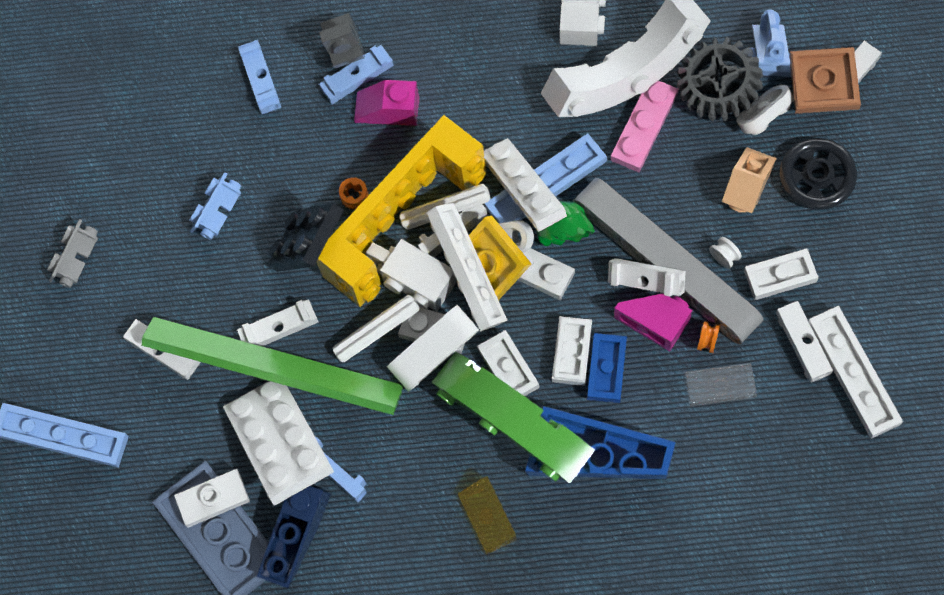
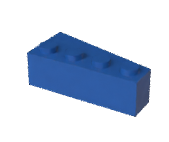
[525,406,675,479]

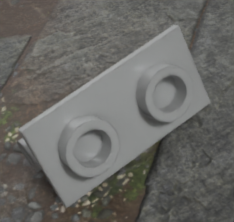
[47,219,98,288]

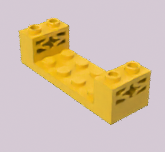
[316,115,486,307]

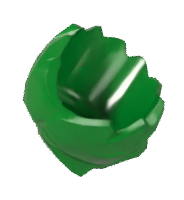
[537,201,595,246]

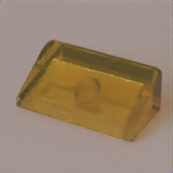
[458,476,517,555]

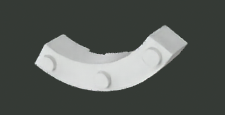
[541,0,711,117]

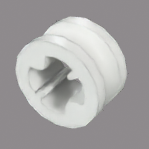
[709,237,742,269]

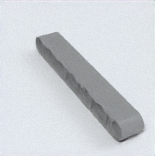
[573,178,763,344]

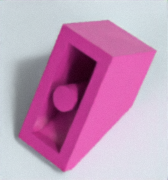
[354,80,419,126]
[614,293,692,352]

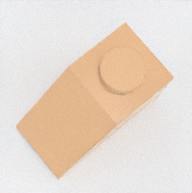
[722,147,776,213]

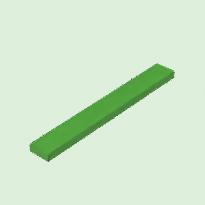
[141,317,403,415]

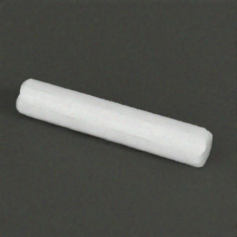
[400,184,490,230]
[333,295,419,362]

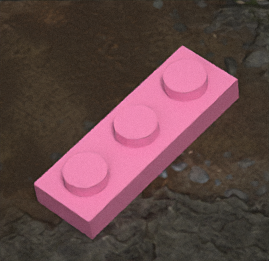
[611,80,678,173]

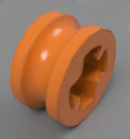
[339,178,369,210]
[697,321,720,354]

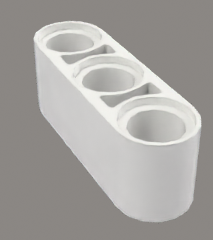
[387,305,479,392]

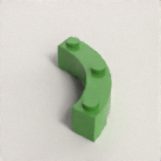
[432,351,595,483]

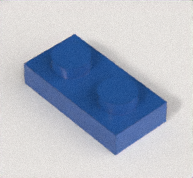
[587,333,627,403]

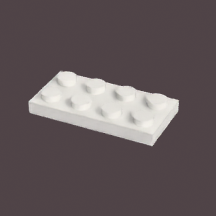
[223,381,334,506]

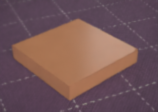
[789,47,861,114]

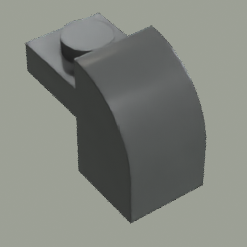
[319,13,365,69]

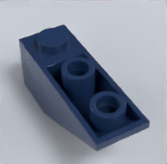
[256,486,331,588]

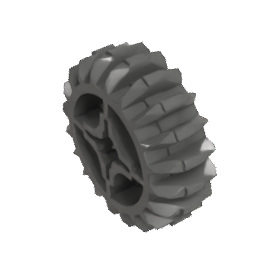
[677,37,763,122]

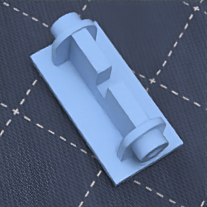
[752,10,790,66]
[189,173,241,240]

